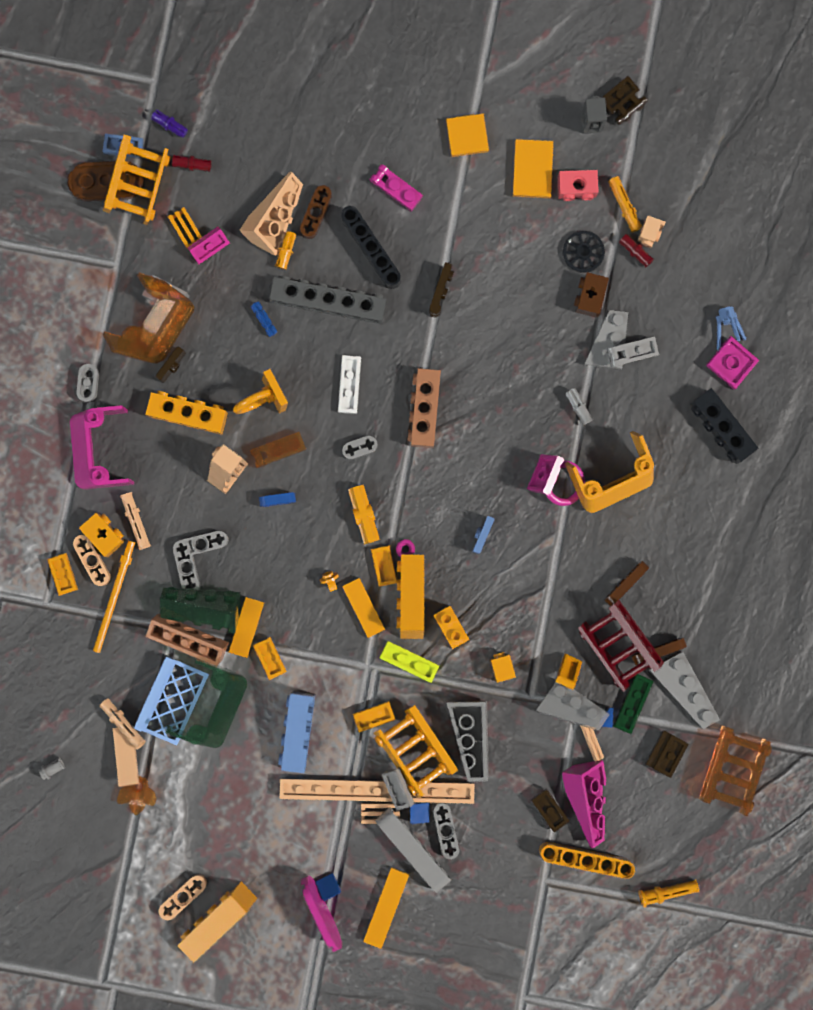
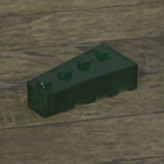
[160,587,240,633]

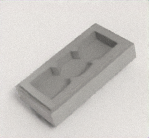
[381,768,414,810]

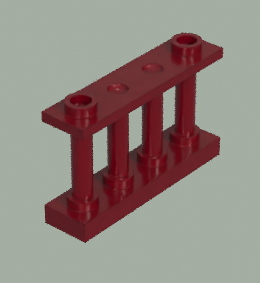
[578,599,664,691]

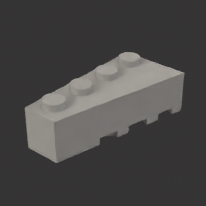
[447,701,489,781]

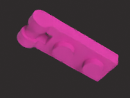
[370,164,423,212]

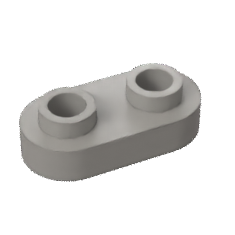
[76,364,99,403]

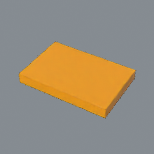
[513,139,553,198]

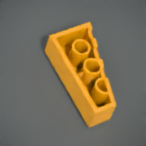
[177,881,257,963]

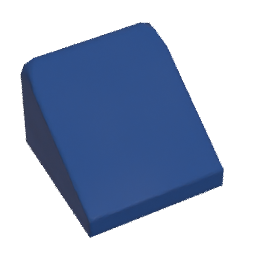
[602,706,613,727]
[410,802,430,824]
[315,873,341,901]

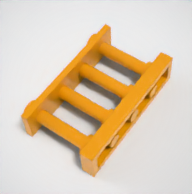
[102,135,170,225]
[373,705,458,798]

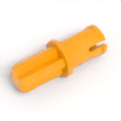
[275,231,296,270]

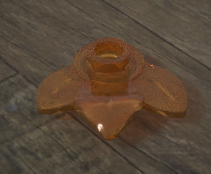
[117,776,156,816]

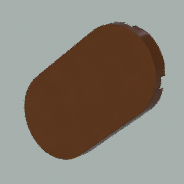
[67,161,144,201]

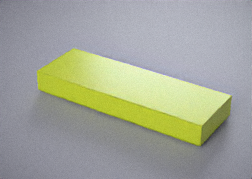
[379,640,439,683]

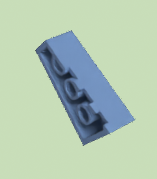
[278,691,316,773]

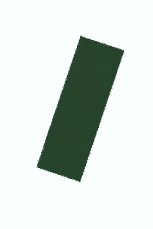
[613,674,654,734]

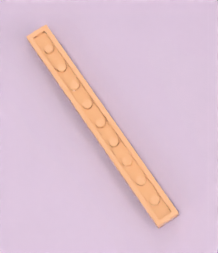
[280,778,474,804]

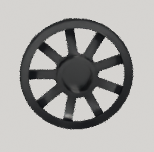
[562,231,605,273]

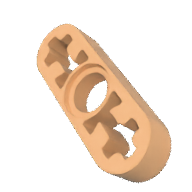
[73,535,111,586]
[159,874,207,920]

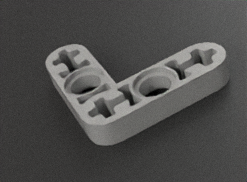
[173,531,229,595]

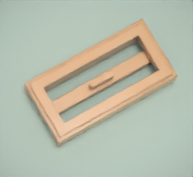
[361,803,400,824]

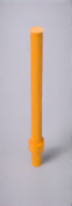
[93,540,135,653]

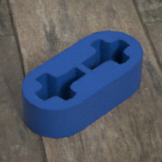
[259,493,296,507]

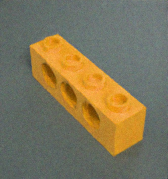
[145,391,228,435]

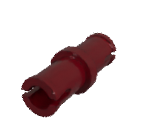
[172,154,212,172]
[618,234,654,268]

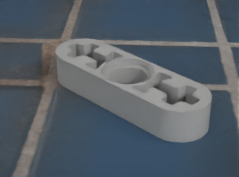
[433,803,459,859]

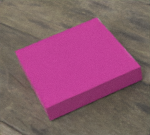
[705,336,759,390]

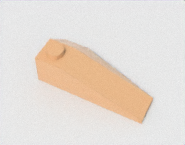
[240,172,303,256]

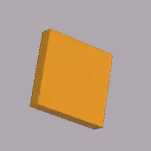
[446,114,489,157]

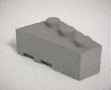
[536,682,609,731]

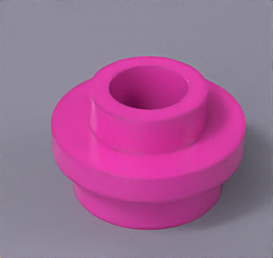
[396,539,415,557]

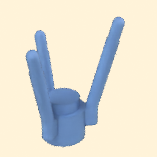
[716,306,746,350]

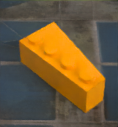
[397,555,424,639]

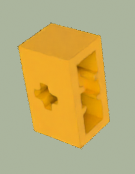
[79,513,125,557]
[433,606,469,649]

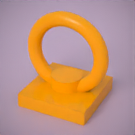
[233,369,288,414]

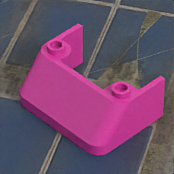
[70,405,134,489]

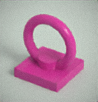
[527,454,585,506]

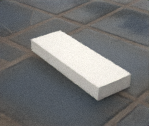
[338,355,361,414]

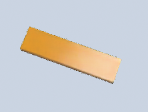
[363,867,409,949]

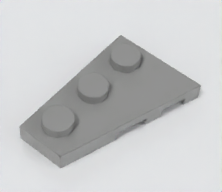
[584,310,628,369]

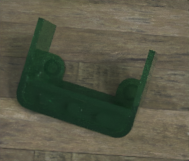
[165,658,247,748]

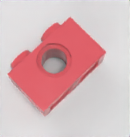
[557,170,598,201]

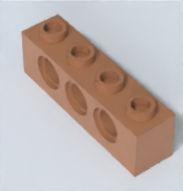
[407,368,441,448]
[145,614,229,666]

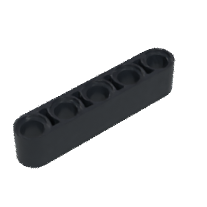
[342,206,401,289]

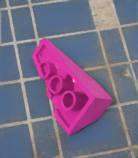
[562,760,606,848]

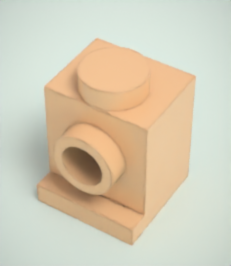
[637,216,666,248]

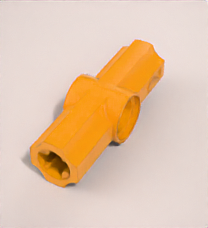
[348,485,380,545]

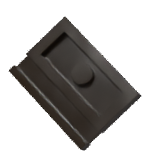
[645,730,689,778]

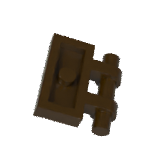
[602,76,648,125]

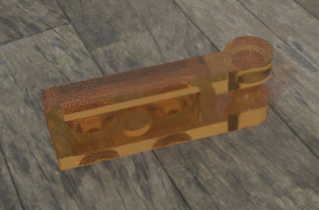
[250,432,306,469]

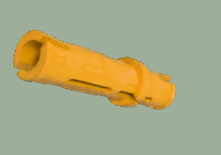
[608,176,643,232]

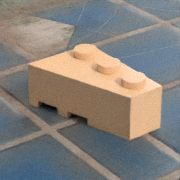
[207,444,248,494]

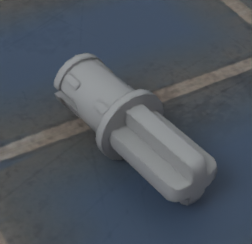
[566,388,594,426]

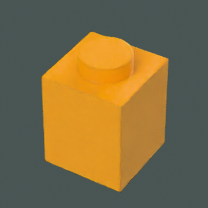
[490,652,516,683]

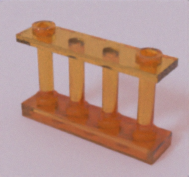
[699,725,772,817]

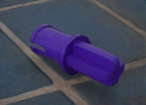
[151,109,188,137]

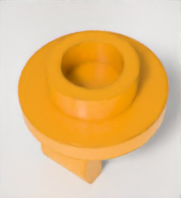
[320,571,339,592]

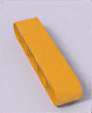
[539,842,635,879]

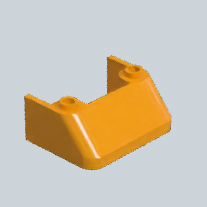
[564,431,654,513]

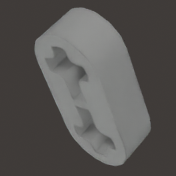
[342,436,378,460]

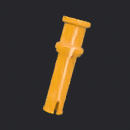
[638,880,699,908]

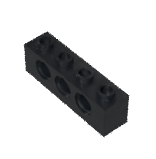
[690,388,759,464]

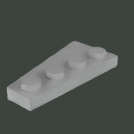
[648,651,720,729]

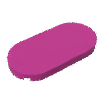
[301,876,342,952]

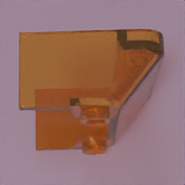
[103,272,194,364]

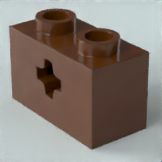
[574,272,609,318]

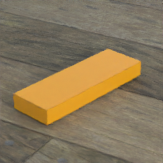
[342,578,385,638]
[229,597,265,658]

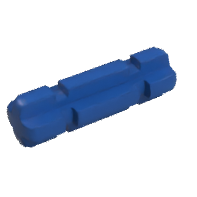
[251,302,277,337]

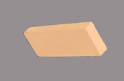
[113,726,139,787]

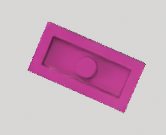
[187,226,230,264]

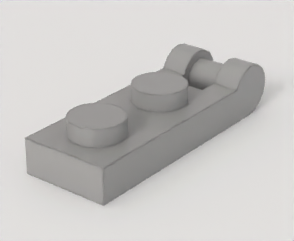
[606,336,659,367]

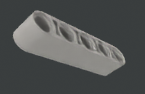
[375,808,451,893]

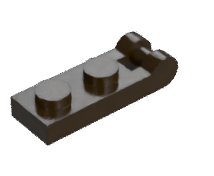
[429,262,454,318]

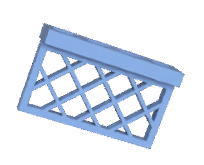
[134,655,209,745]

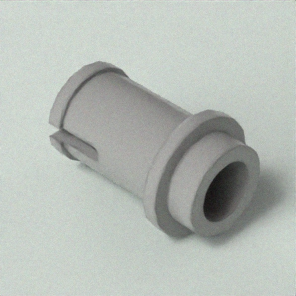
[38,758,65,780]

